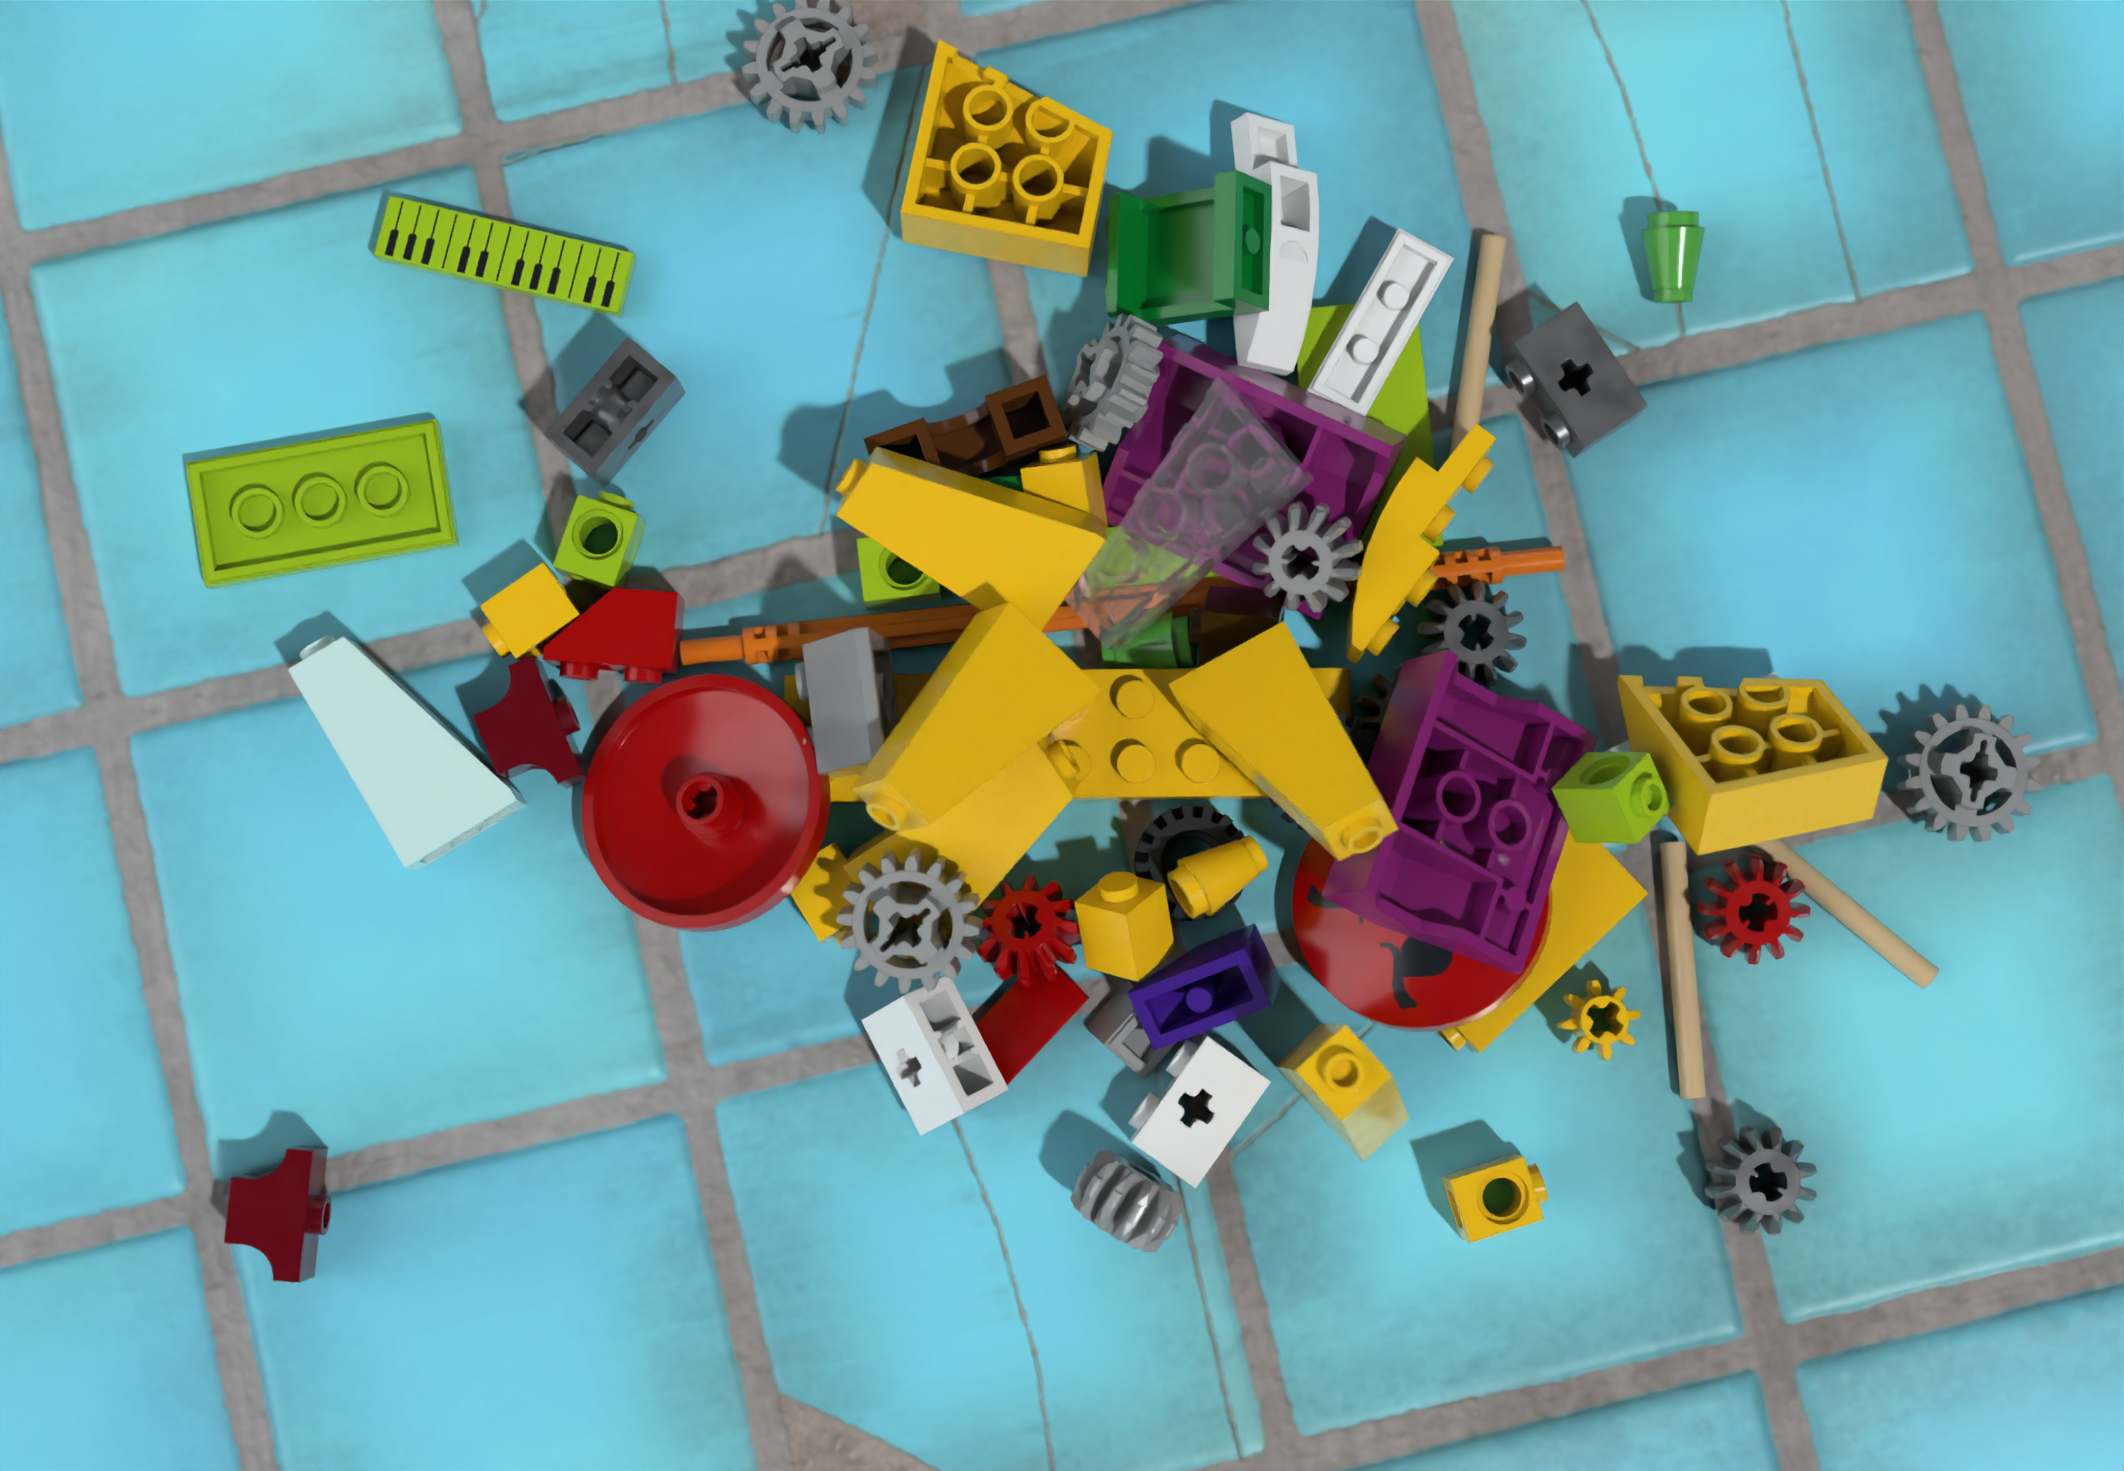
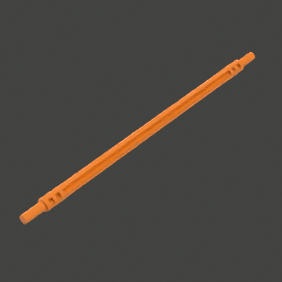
[680,546,1565,666]

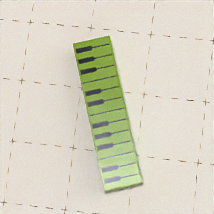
[374,195,636,318]

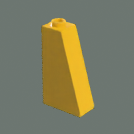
[834,446,1106,631]
[851,601,1101,833]
[1168,621,1398,861]
[843,735,1080,960]
[1436,829,1649,1053]
[1275,1023,1409,1162]

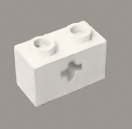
[861,976,1009,1136]
[1128,1036,1271,1189]

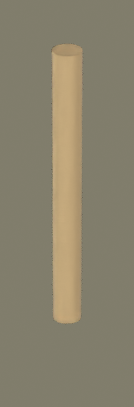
[1449,234,1506,457]
[1747,839,1939,989]
[1659,841,1706,1099]

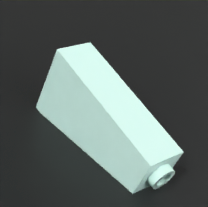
[288,635,528,871]

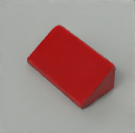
[976,964,1090,1085]

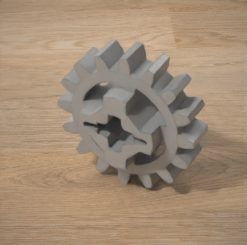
[742,0,879,135]
[1062,314,1163,452]
[1896,704,2042,843]
[837,848,983,994]

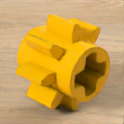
[1556,980,1641,1060]

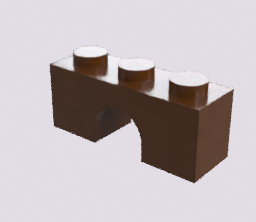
[863,375,1067,479]

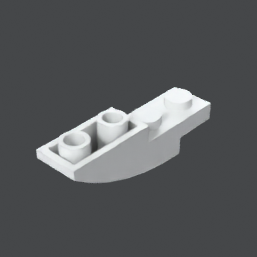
[1231,112,1319,376]

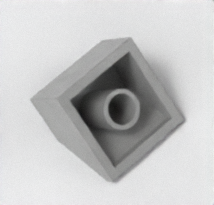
[795,627,900,778]

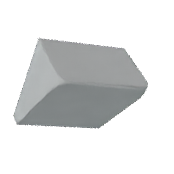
[1087,982,1176,1080]

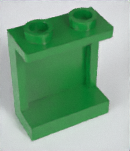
[1104,170,1272,327]

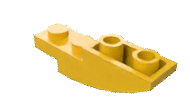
[1346,423,1497,665]

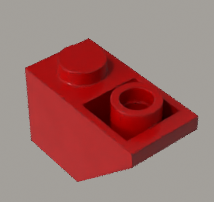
[543,588,685,685]

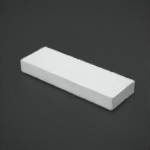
[1307,228,1454,416]

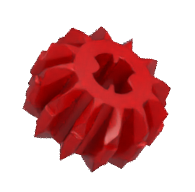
[1697,854,1810,965]
[976,874,1081,988]

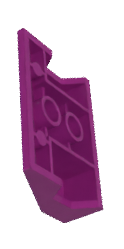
[1102,334,1408,621]
[1322,649,1599,974]

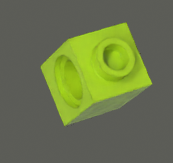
[553,491,647,591]
[856,537,942,610]
[1551,752,1673,844]

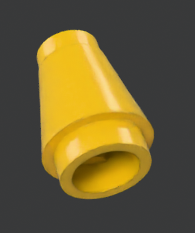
[1167,835,1268,919]

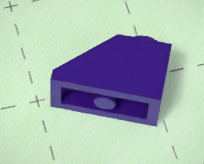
[1127,923,1281,1051]

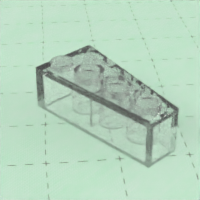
[1065,375,1315,650]

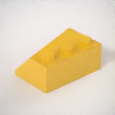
[900,39,1113,277]
[1617,675,1888,856]

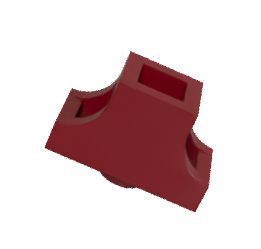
[472,656,588,788]
[224,1146,332,1283]

